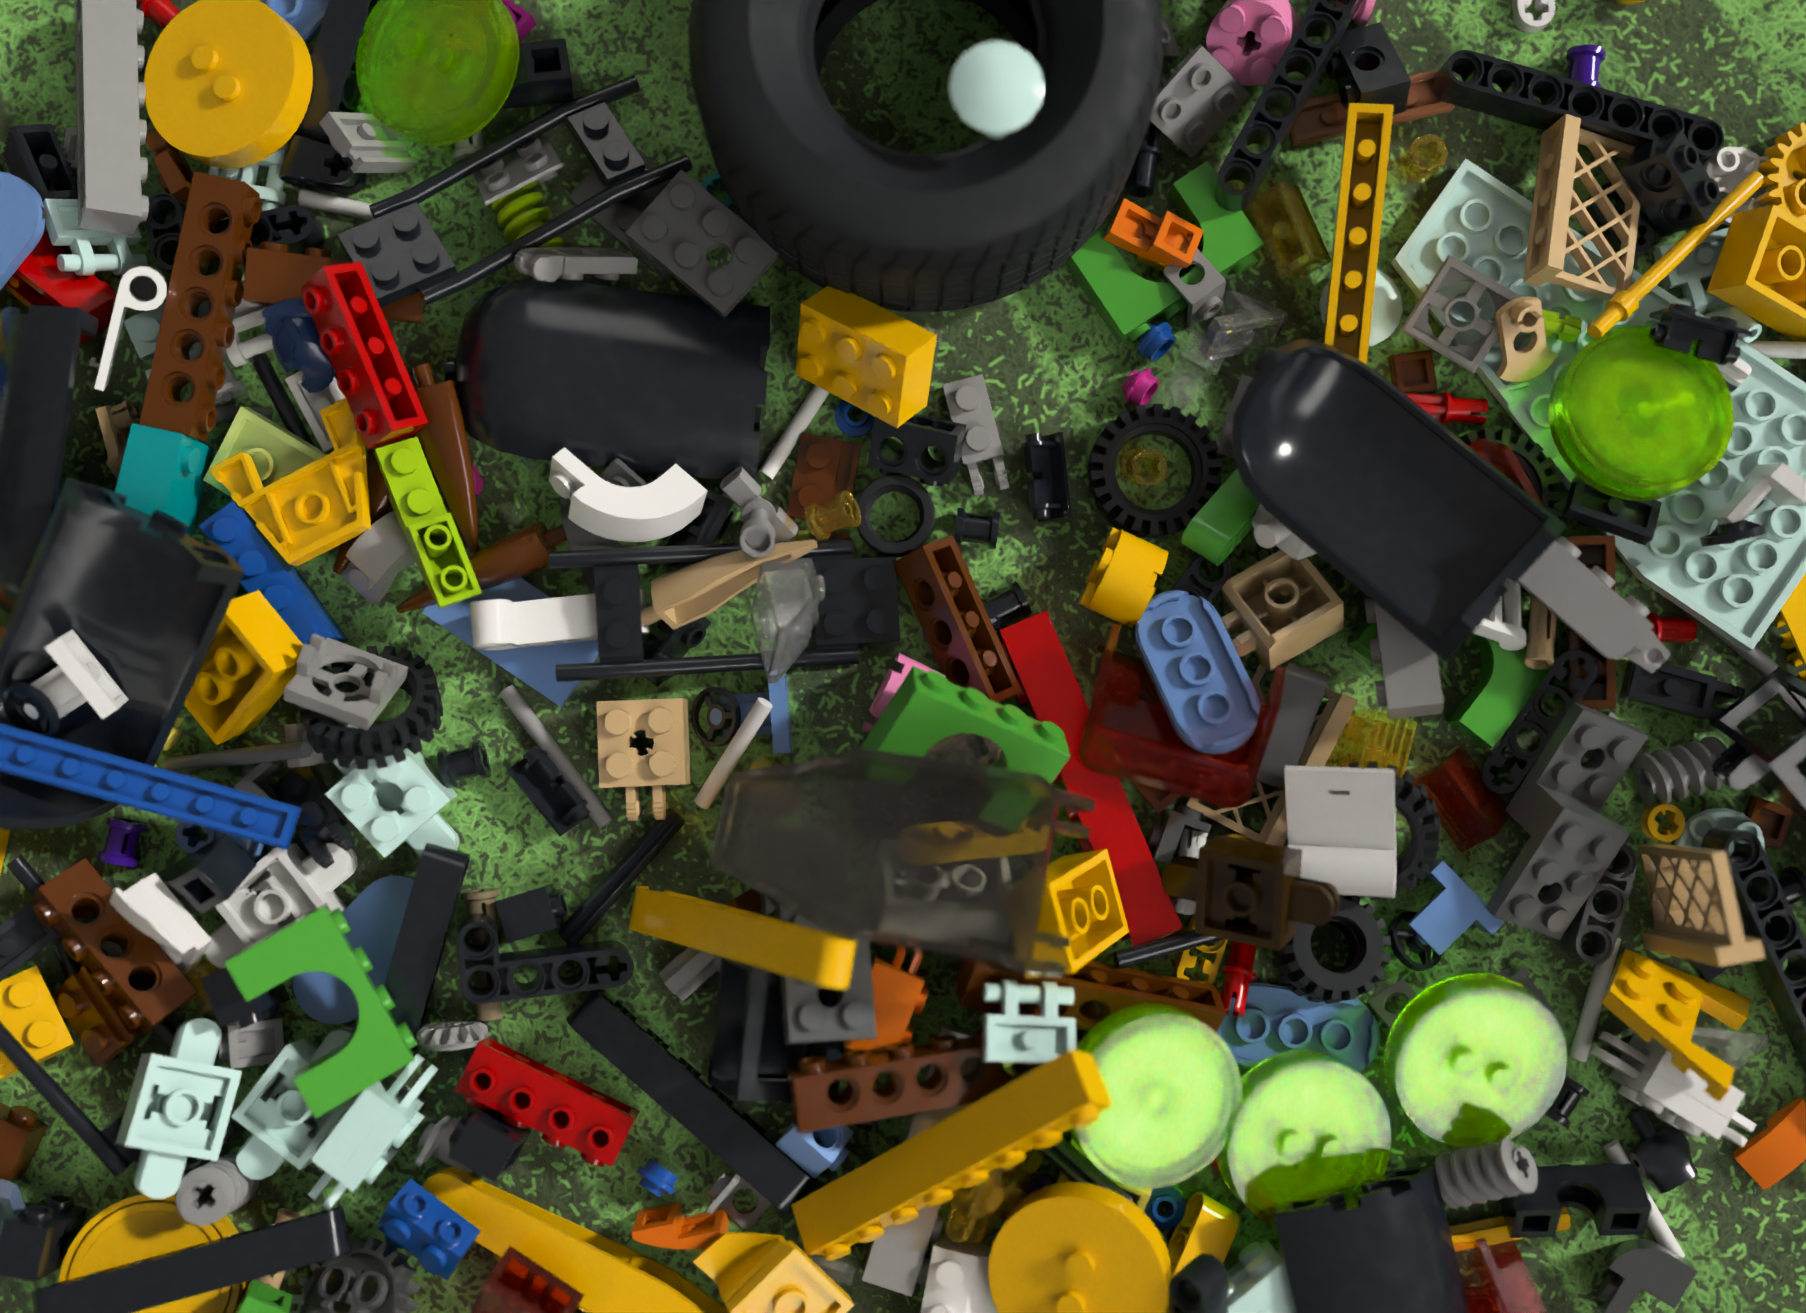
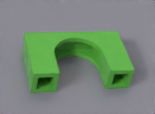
[1064,161,1264,344]
[1347,618,1552,748]
[862,666,1071,833]
[224,903,418,1118]

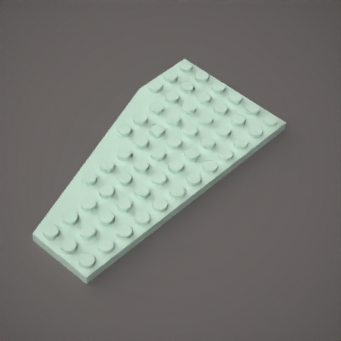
[1391,159,1806,652]

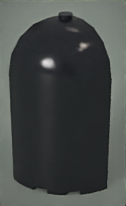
[445,279,770,480]
[0,305,99,615]
[1232,339,1566,661]
[0,479,244,830]
[1273,1165,1470,1313]

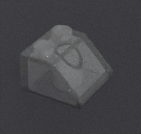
[750,558,825,684]

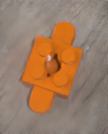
[843,941,929,1088]

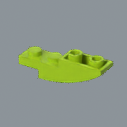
[374,437,482,609]

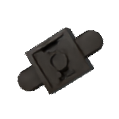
[1162,835,1340,951]

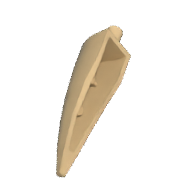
[641,540,818,630]

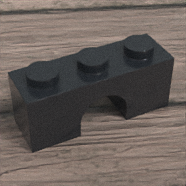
[1499,1163,1652,1238]

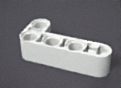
[469,590,649,651]

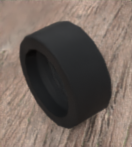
[855,474,935,557]

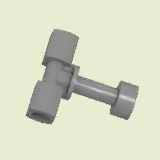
[720,466,798,557]

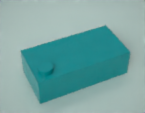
[115,423,214,538]

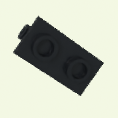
[1649,304,1752,366]
[1021,432,1071,522]
[643,617,712,687]
[507,746,590,837]

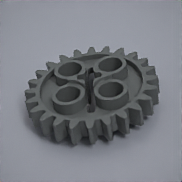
[290,1236,420,1313]

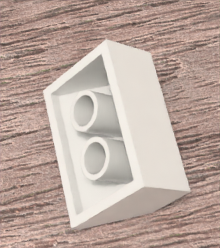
[921,1236,998,1313]

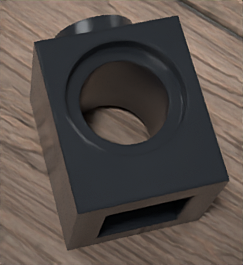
[495,884,568,943]

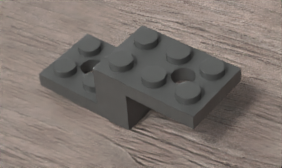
[568,145,779,319]
[1485,702,1648,940]
[756,829,877,1045]

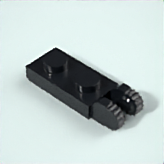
[1619,659,1746,720]
[271,765,356,869]

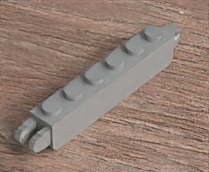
[1517,536,1671,673]

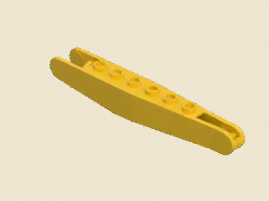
[422,1167,729,1313]

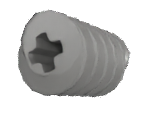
[1632,737,1729,807]
[1435,1138,1538,1209]
[175,1153,259,1225]

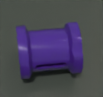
[1566,44,1606,88]
[97,816,147,867]

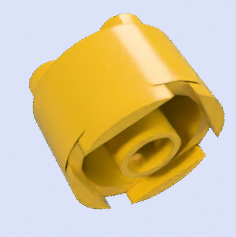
[1079,527,1169,628]

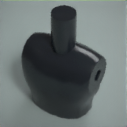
[1626,1107,1698,1194]

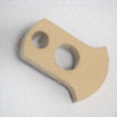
[1495,296,1558,382]
[95,400,140,479]

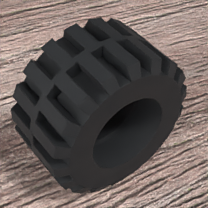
[1272,895,1391,1004]

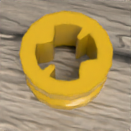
[1641,804,1685,842]

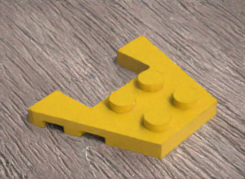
[209,397,371,567]
[1601,949,1752,1102]

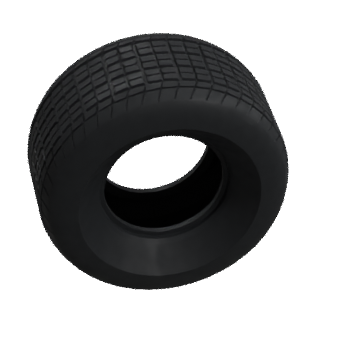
[689,0,1163,312]

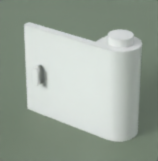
[89,265,169,391]
[1284,765,1397,898]

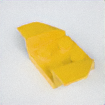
[693,1232,854,1313]

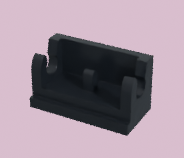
[664,487,738,569]

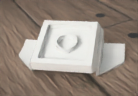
[100,873,212,976]

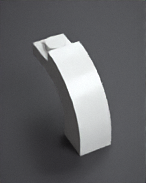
[548,447,708,542]

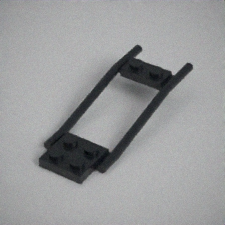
[337,75,693,308]
[549,538,900,682]
[0,855,236,1178]

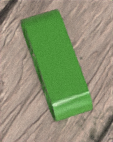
[1181,468,1260,566]

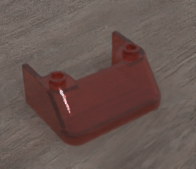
[1079,623,1285,807]

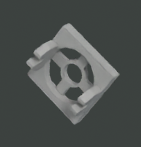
[1400,254,1521,373]
[284,633,408,730]

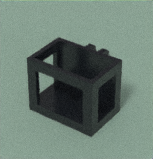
[1709,667,1806,821]
[707,957,844,1102]

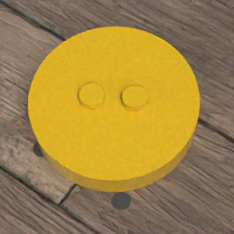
[144,0,313,169]
[988,1182,1172,1313]
[58,1192,249,1313]

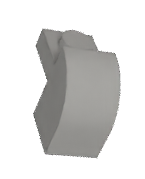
[342,511,416,605]

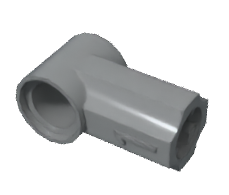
[659,947,721,1001]

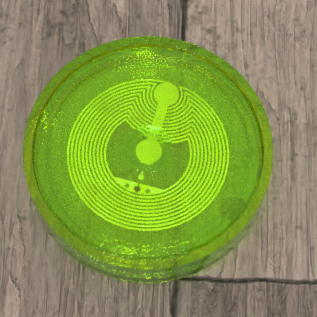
[356,0,519,146]
[1548,326,1734,501]
[1384,973,1568,1147]
[1068,1004,1242,1188]
[1215,1050,1391,1227]

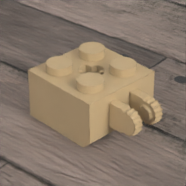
[1221,550,1344,671]
[596,698,691,821]

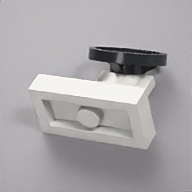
[1700,462,1806,547]
[2,629,129,737]

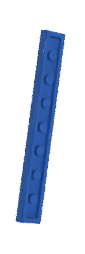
[0,724,302,850]

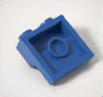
[378,1178,481,1280]

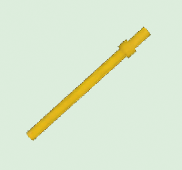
[1587,171,1765,339]

